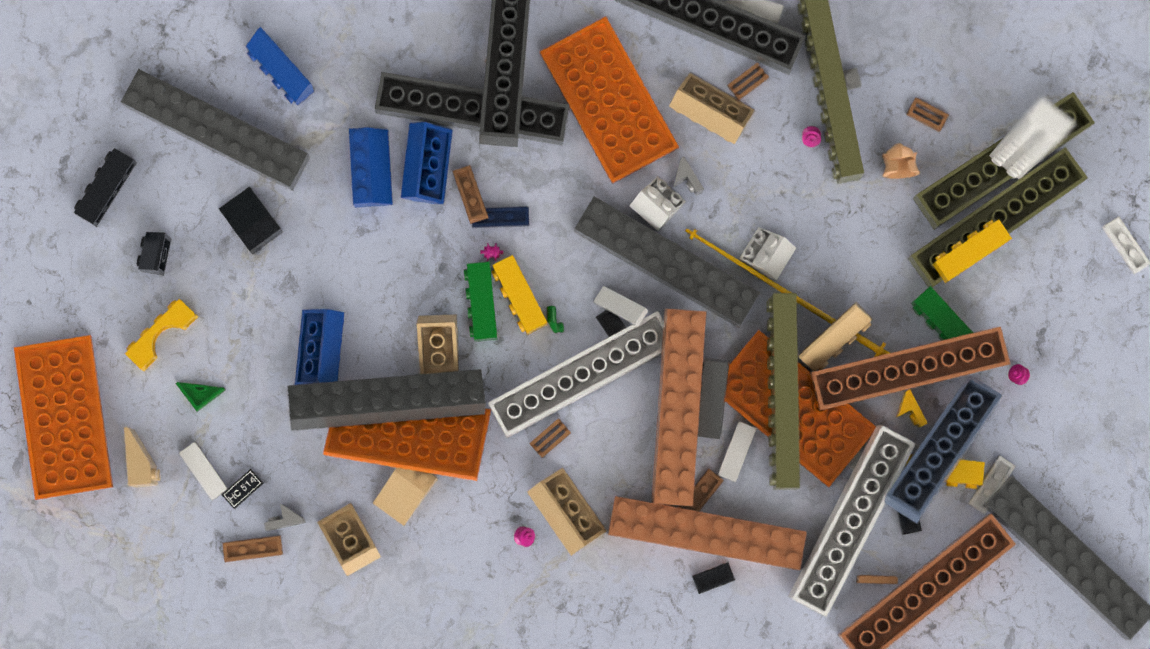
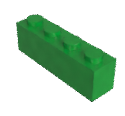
[464,262,498,342]
[911,286,973,341]

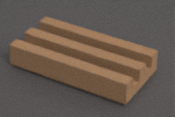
[727,62,769,101]
[906,97,949,133]
[529,418,571,458]
[856,575,898,584]

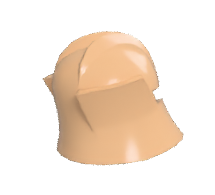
[882,143,920,179]

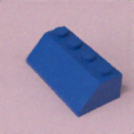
[246,27,314,106]
[400,122,453,205]
[349,127,393,208]
[295,309,345,385]

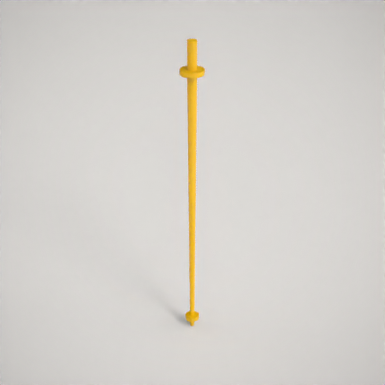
[685,229,890,357]

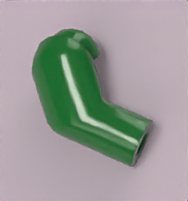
[547,306,564,334]

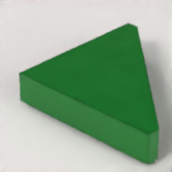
[175,382,226,412]

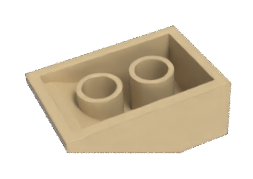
[416,314,459,374]
[124,427,161,488]
[373,468,438,526]
[317,503,381,576]

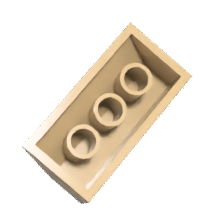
[669,73,755,144]
[798,302,872,372]
[527,468,607,556]

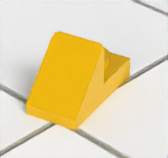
[896,389,928,428]

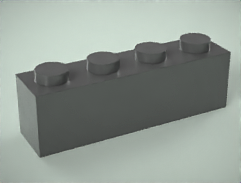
[698,358,730,439]

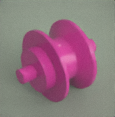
[802,126,821,147]
[480,243,503,262]
[1008,364,1030,385]
[514,526,535,547]

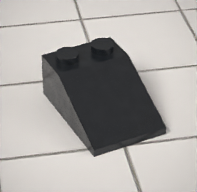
[219,187,283,255]

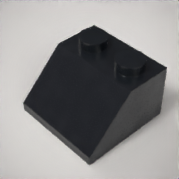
[136,232,172,276]

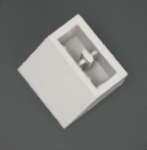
[630,176,686,231]
[739,227,796,280]

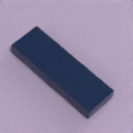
[472,206,529,228]

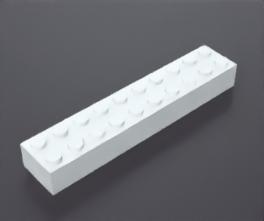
[989,98,1074,179]
[488,311,664,438]
[788,425,916,617]

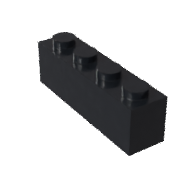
[74,148,137,227]

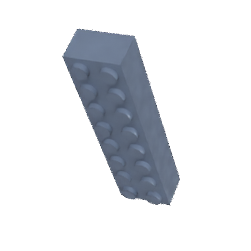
[884,374,1002,523]

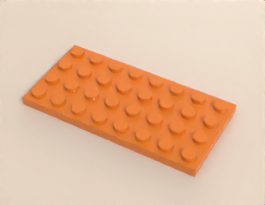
[539,16,679,184]
[725,330,876,487]
[14,335,113,500]
[323,408,491,481]

